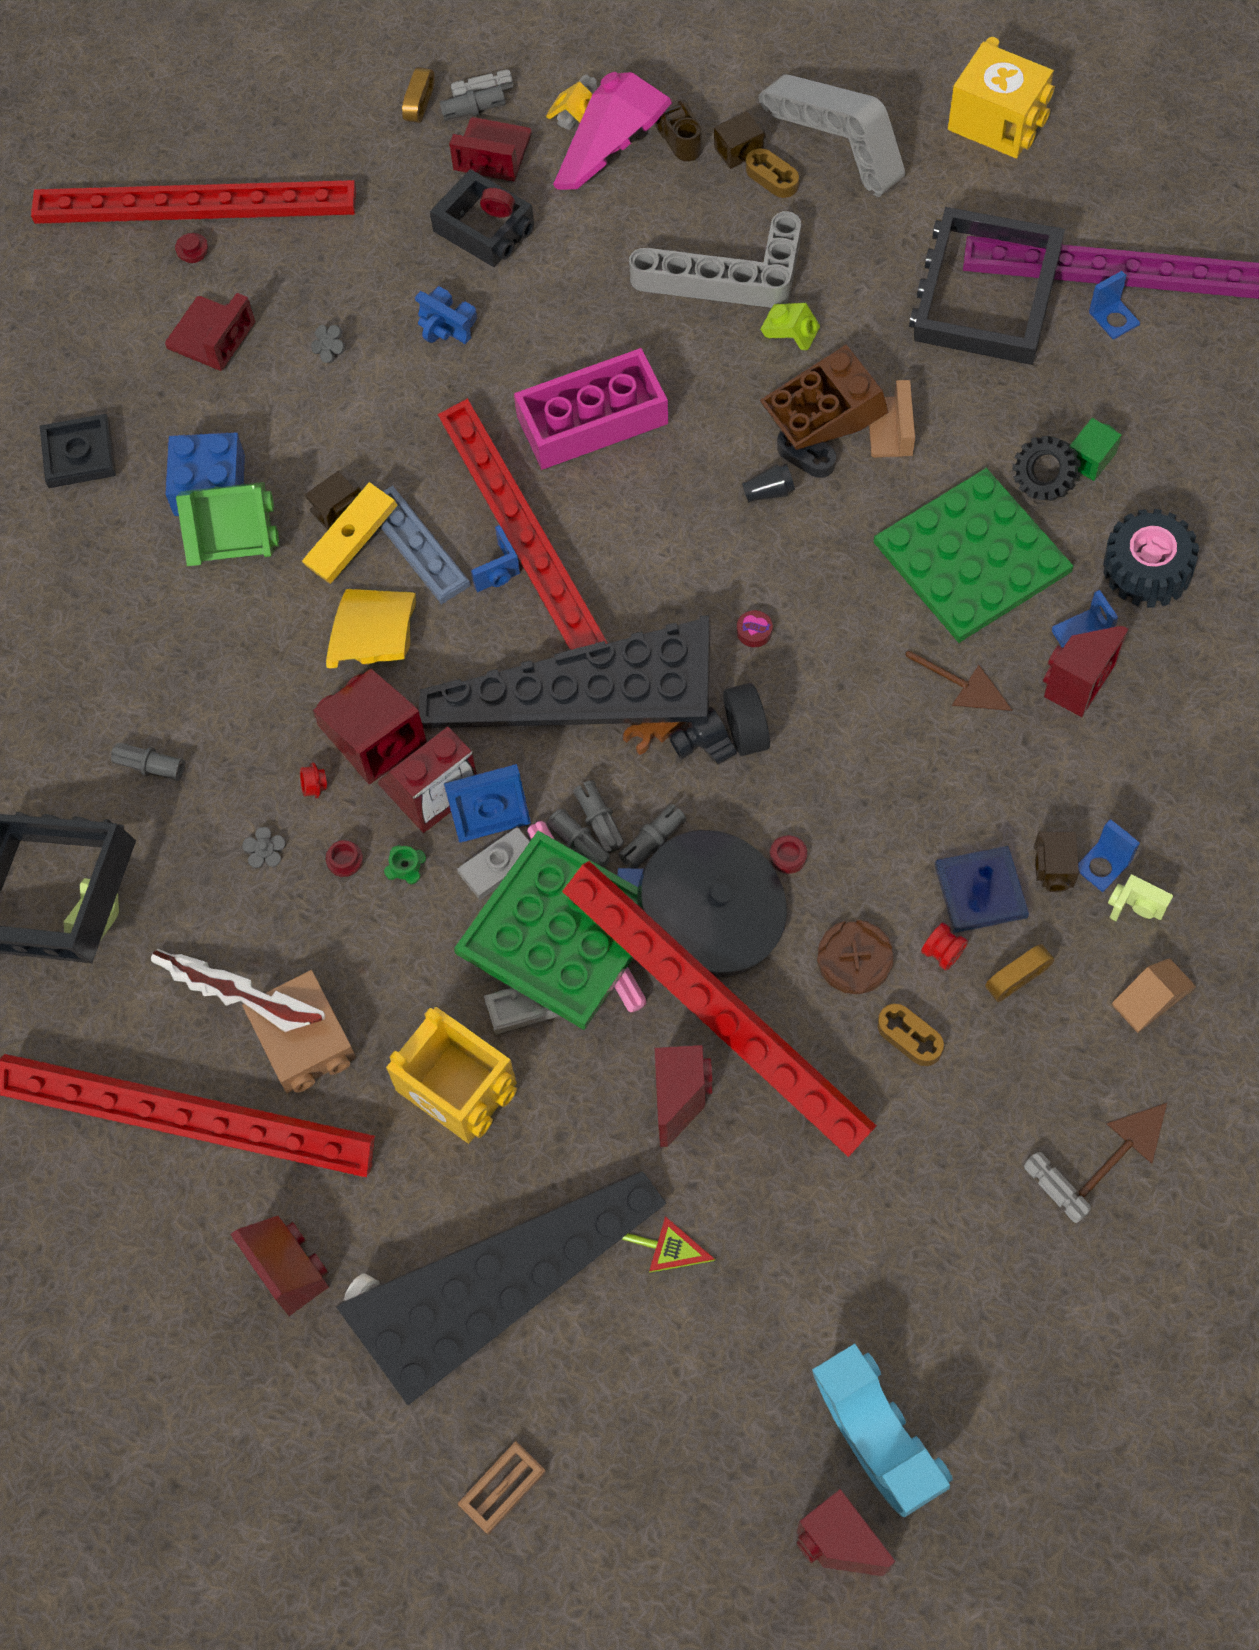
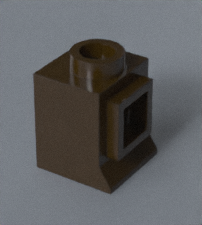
[305,471,362,530]
[1034,832,1079,892]

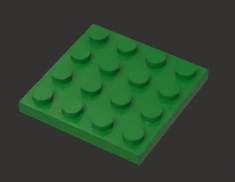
[873,468,1073,643]
[454,831,638,1031]

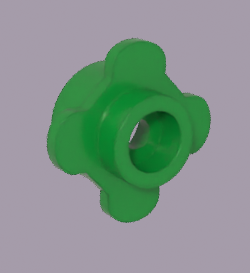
[384,845,426,884]

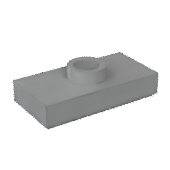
[457,827,529,900]
[484,988,559,1035]

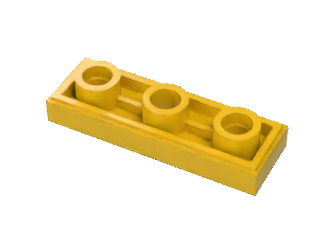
[302,482,398,584]

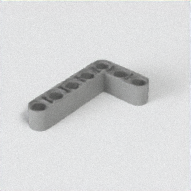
[759,74,905,197]
[629,211,801,308]

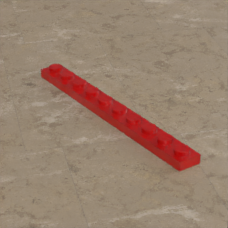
[31,180,356,224]
[438,398,608,650]
[562,861,877,1157]
[0,1054,375,1178]

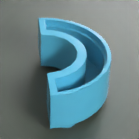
[812,1344,953,1517]

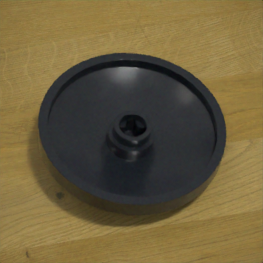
[637,830,787,977]

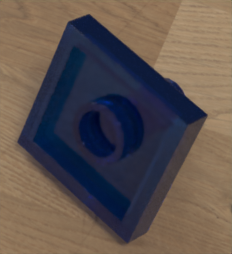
[935,846,1029,933]

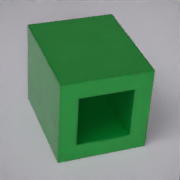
[1070,418,1122,481]

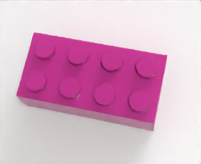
[514,348,668,470]

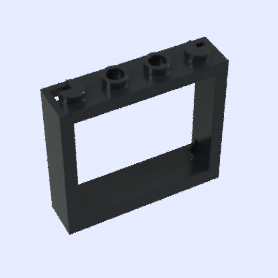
[909,207,1065,365]
[0,812,136,964]

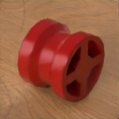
[921,922,969,971]

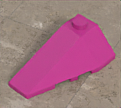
[553,72,672,190]

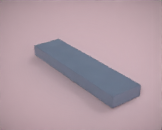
[380,485,470,604]

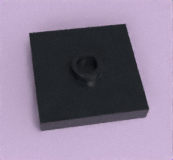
[39,413,116,488]

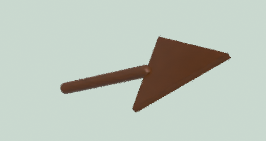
[905,651,1013,711]
[1079,1103,1167,1197]

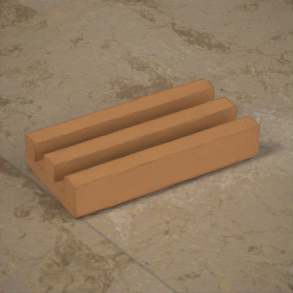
[458,1441,546,1535]

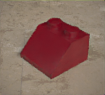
[1043,626,1128,717]
[654,1045,712,1147]
[230,1215,329,1316]
[796,1489,896,1576]

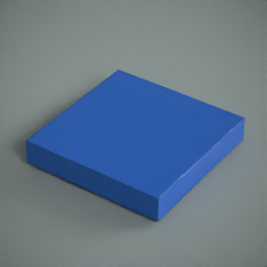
[444,764,531,843]

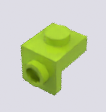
[760,303,820,350]

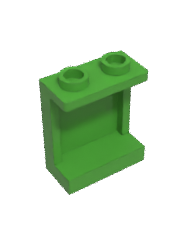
[176,482,279,566]

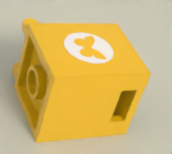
[948,37,1055,159]
[386,1007,517,1144]

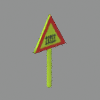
[622,1216,715,1273]

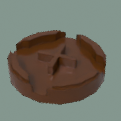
[817,920,893,994]

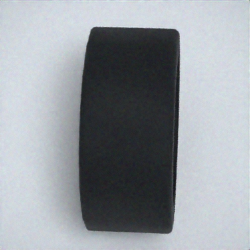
[723,683,770,756]

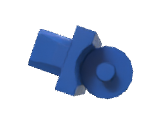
[415,286,477,344]

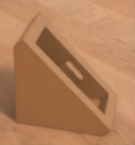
[1112,958,1196,1033]

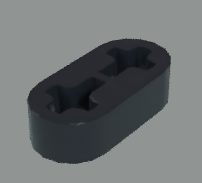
[777,431,836,478]

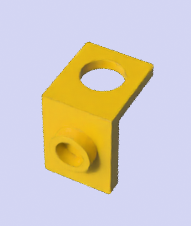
[546,81,592,123]

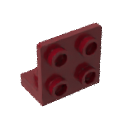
[449,117,532,182]
[165,293,256,371]

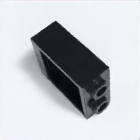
[430,169,534,267]

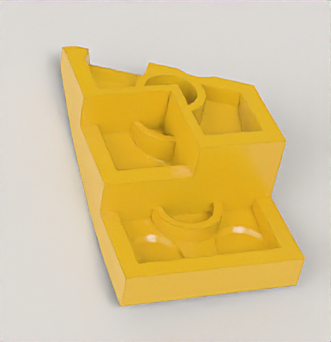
[326,589,416,668]

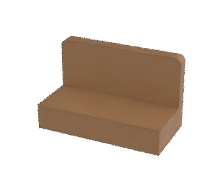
[869,380,915,458]

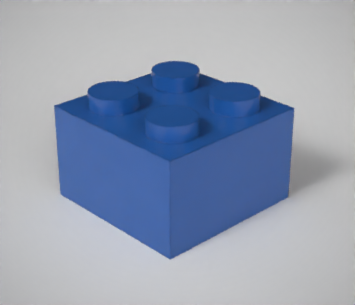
[165,433,245,516]

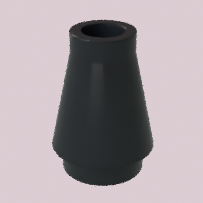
[742,463,795,503]

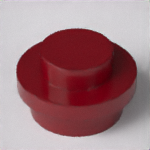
[175,233,208,263]
[325,840,363,877]

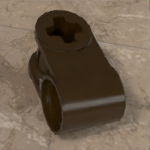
[655,99,702,162]

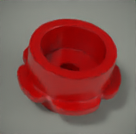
[300,762,327,799]

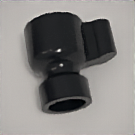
[668,707,737,765]

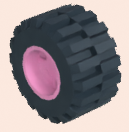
[1103,509,1199,608]

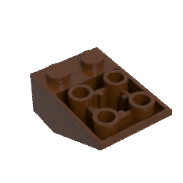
[760,344,889,450]

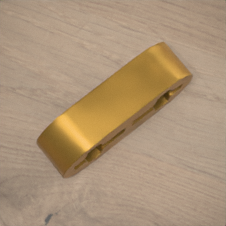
[402,67,435,123]
[746,148,799,198]
[985,944,1055,1002]
[877,1004,944,1066]

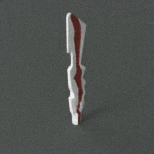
[151,949,325,1032]

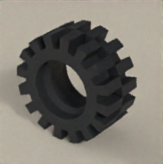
[1012,436,1081,501]

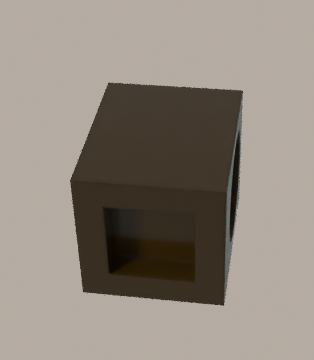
[714,111,766,169]

